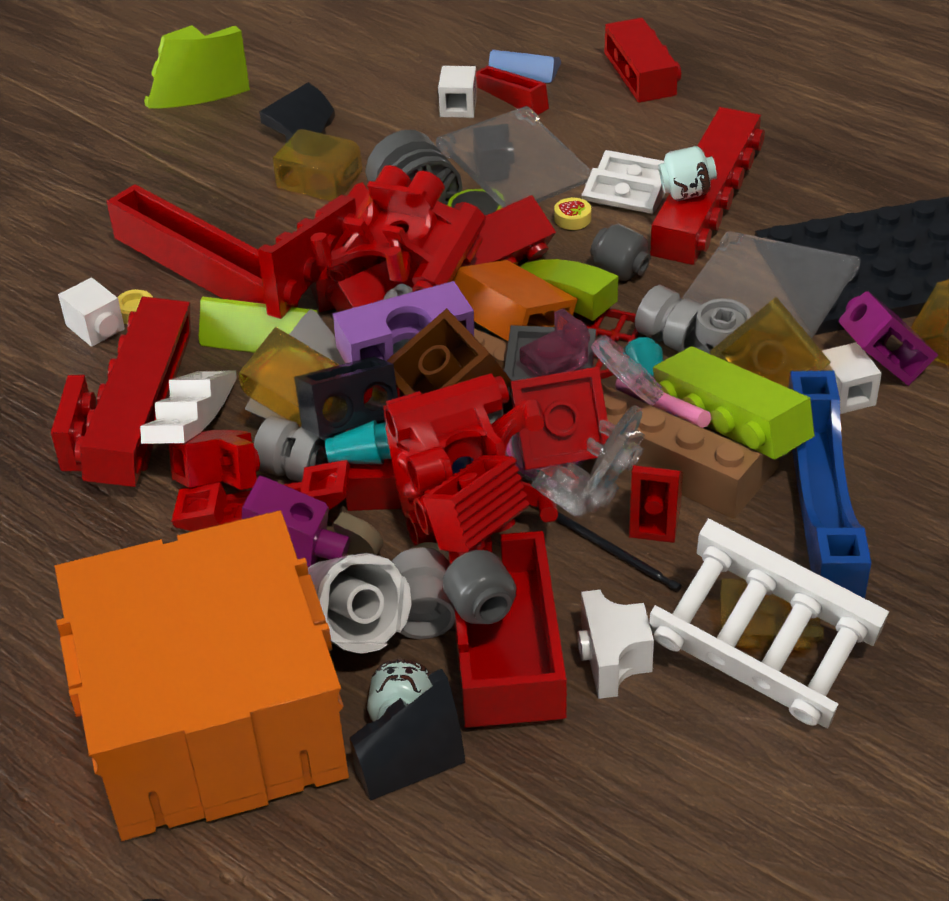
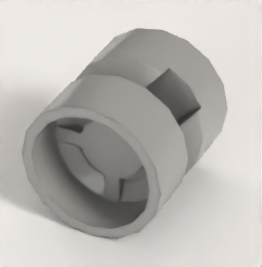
[635,285,702,352]
[695,298,751,369]
[254,416,329,482]
[391,547,455,639]

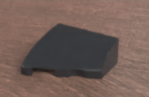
[259,82,335,157]
[349,669,465,801]

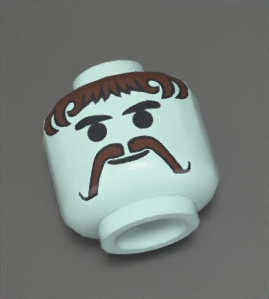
[658,146,717,201]
[367,659,433,722]

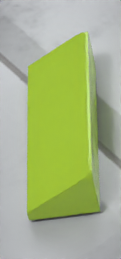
[199,296,318,355]

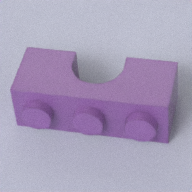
[333,281,474,364]

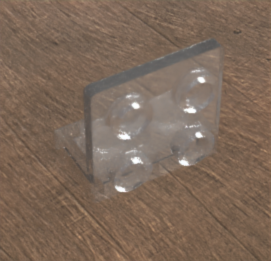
[530,430,645,517]

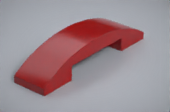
[171,460,350,531]

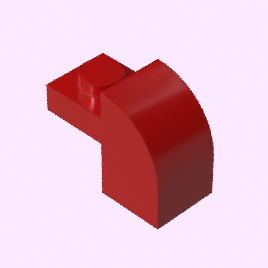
[169,430,260,490]

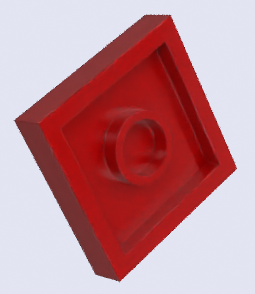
[509,366,612,470]

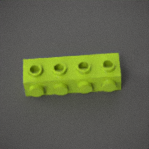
[653,346,815,460]

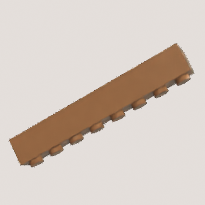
[474,328,779,519]

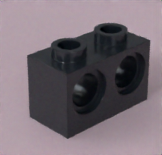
[294,356,398,440]

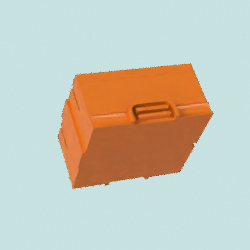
[54,510,349,841]

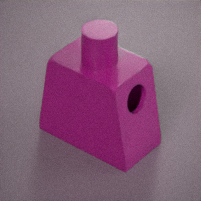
[839,291,938,386]
[242,475,350,568]

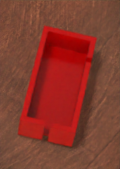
[449,531,567,728]

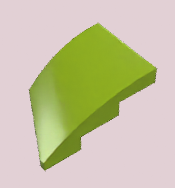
[144,25,250,109]

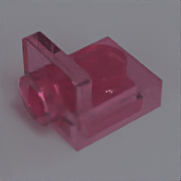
[520,308,590,377]

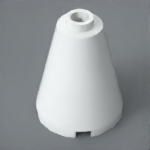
[308,553,412,654]

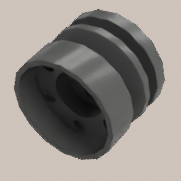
[365,130,463,205]

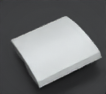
[581,150,665,214]

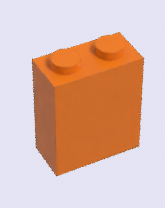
[452,260,578,341]

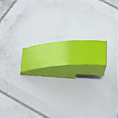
[521,259,619,321]

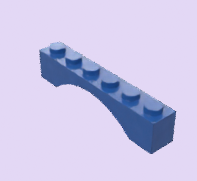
[788,371,871,598]

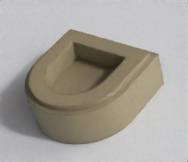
[333,512,383,555]

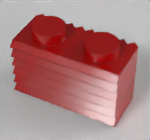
[422,455,530,555]

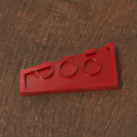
[257,195,356,319]

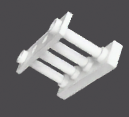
[649,518,890,729]

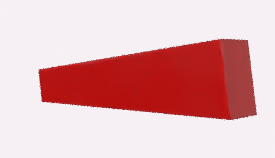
[476,66,549,117]

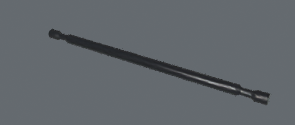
[531,505,682,592]

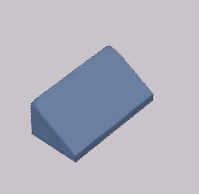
[488,50,561,83]

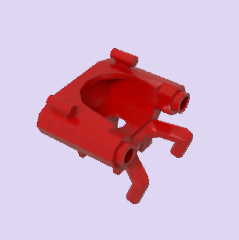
[310,165,486,292]
[383,373,558,546]

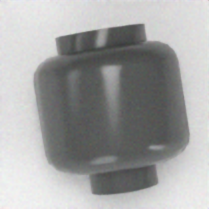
[590,224,651,282]
[443,550,516,624]

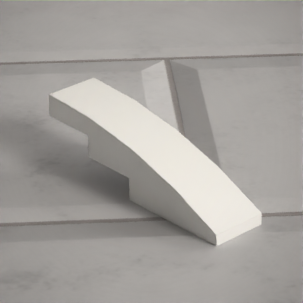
[140,370,237,444]

